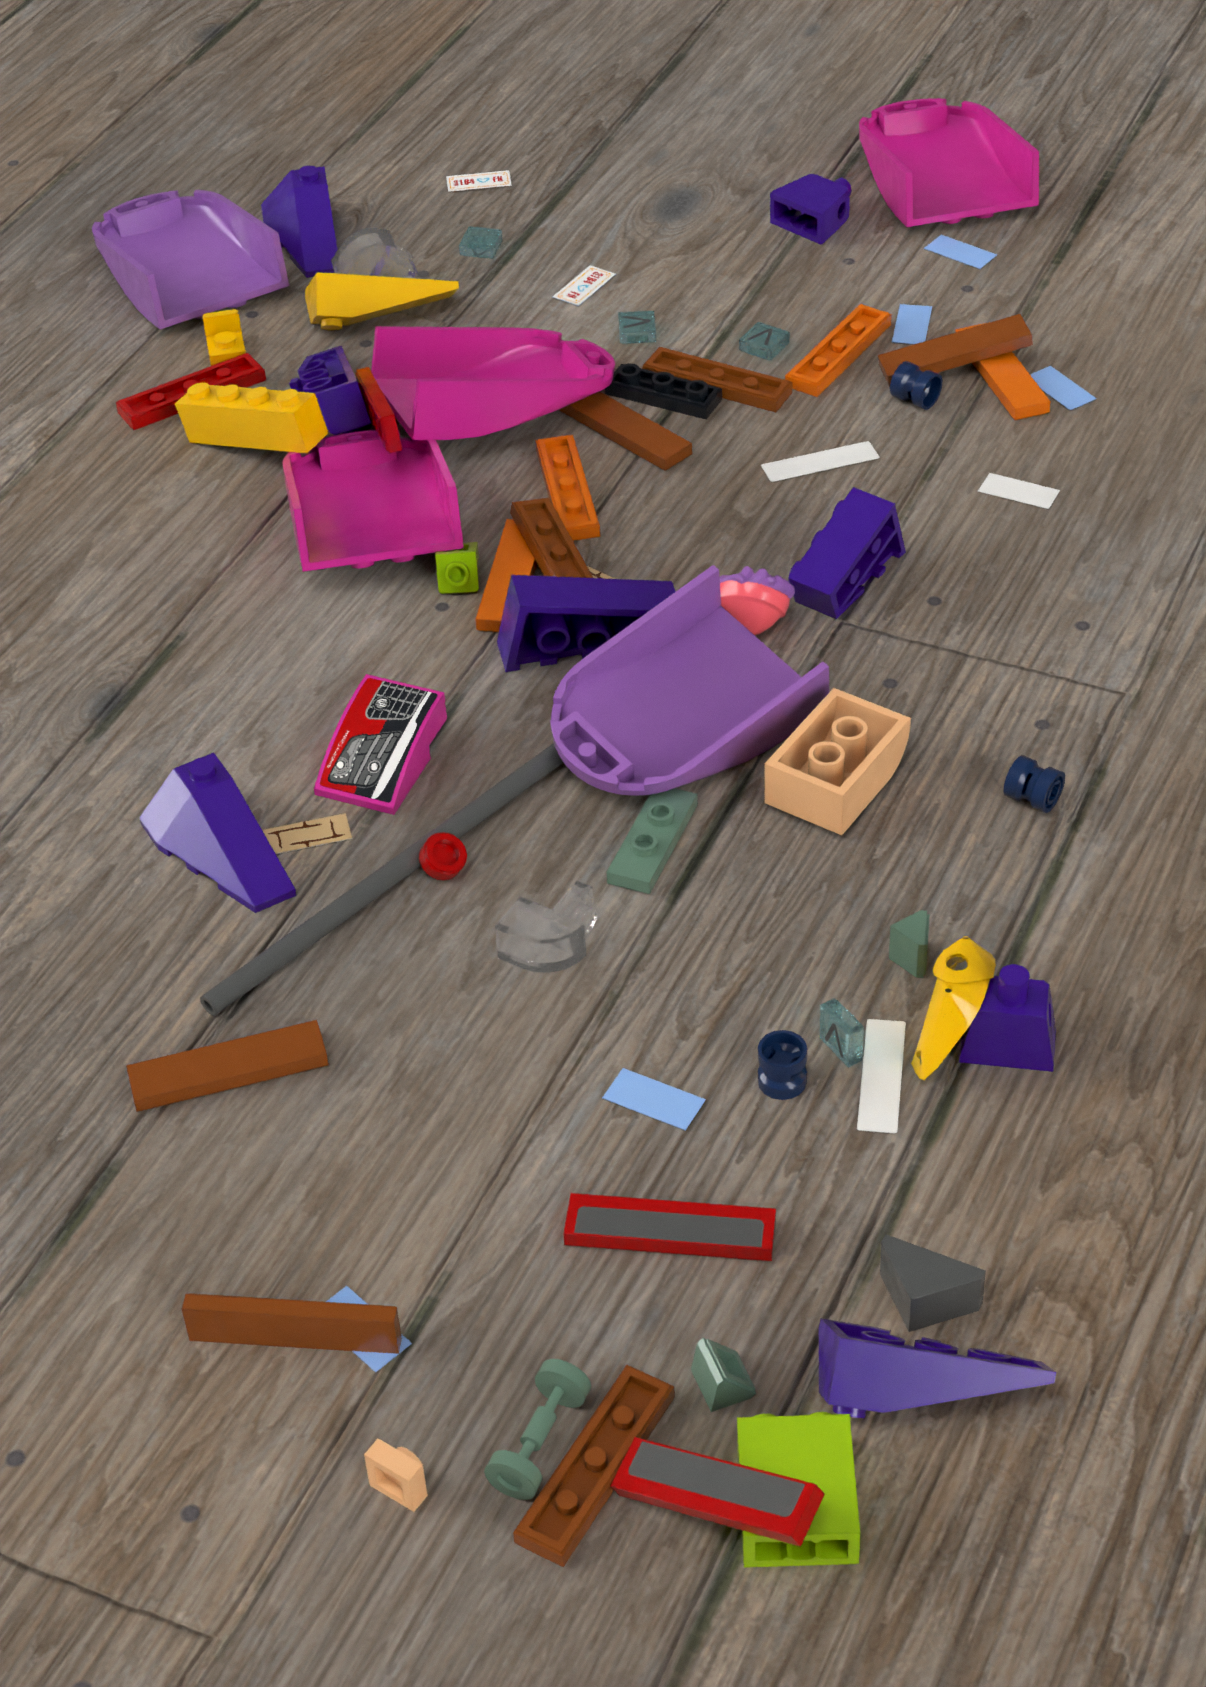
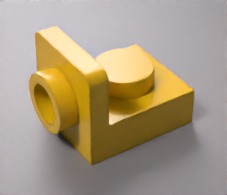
[202,309,246,366]

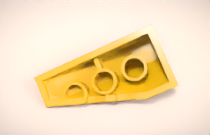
[305,272,459,330]

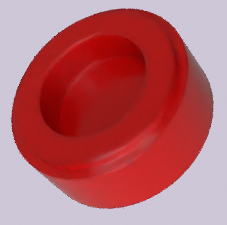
[419,832,467,880]

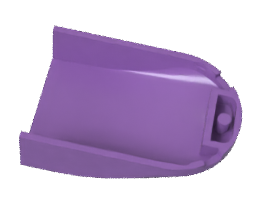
[92,190,290,329]
[550,565,829,796]

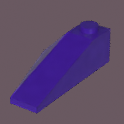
[261,166,341,278]
[289,346,371,435]
[139,753,297,913]
[819,1318,1056,1418]

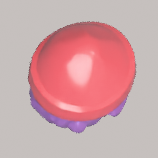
[719,566,795,635]

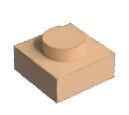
[364,1439,428,1512]

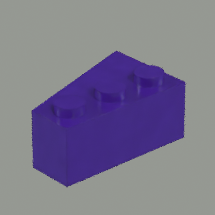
[788,487,906,619]

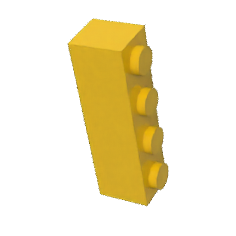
[175,382,328,453]

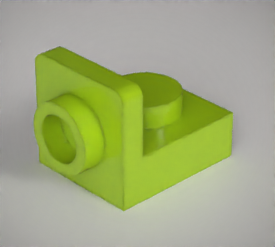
[435,542,479,594]

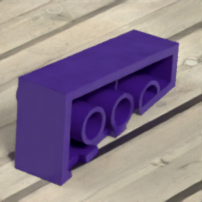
[497,575,676,672]

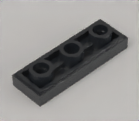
[605,363,722,420]

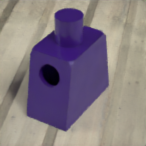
[770,174,852,245]
[959,964,1056,1072]

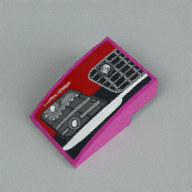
[314,674,447,815]

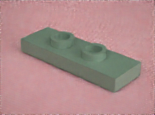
[606,788,698,894]

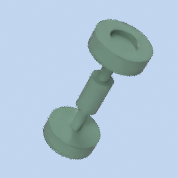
[484,1359,591,1500]

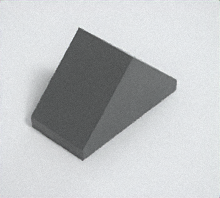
[880,1234,986,1332]

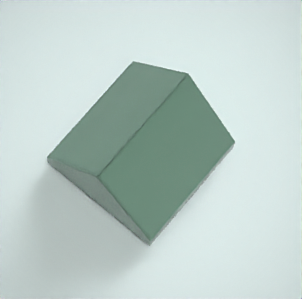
[889,910,930,978]
[691,1338,756,1412]

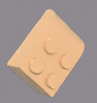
[765,688,911,835]

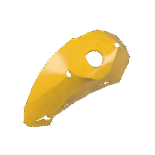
[911,936,996,1080]

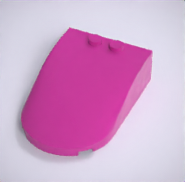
[859,98,1039,227]
[371,326,615,440]
[282,430,464,572]

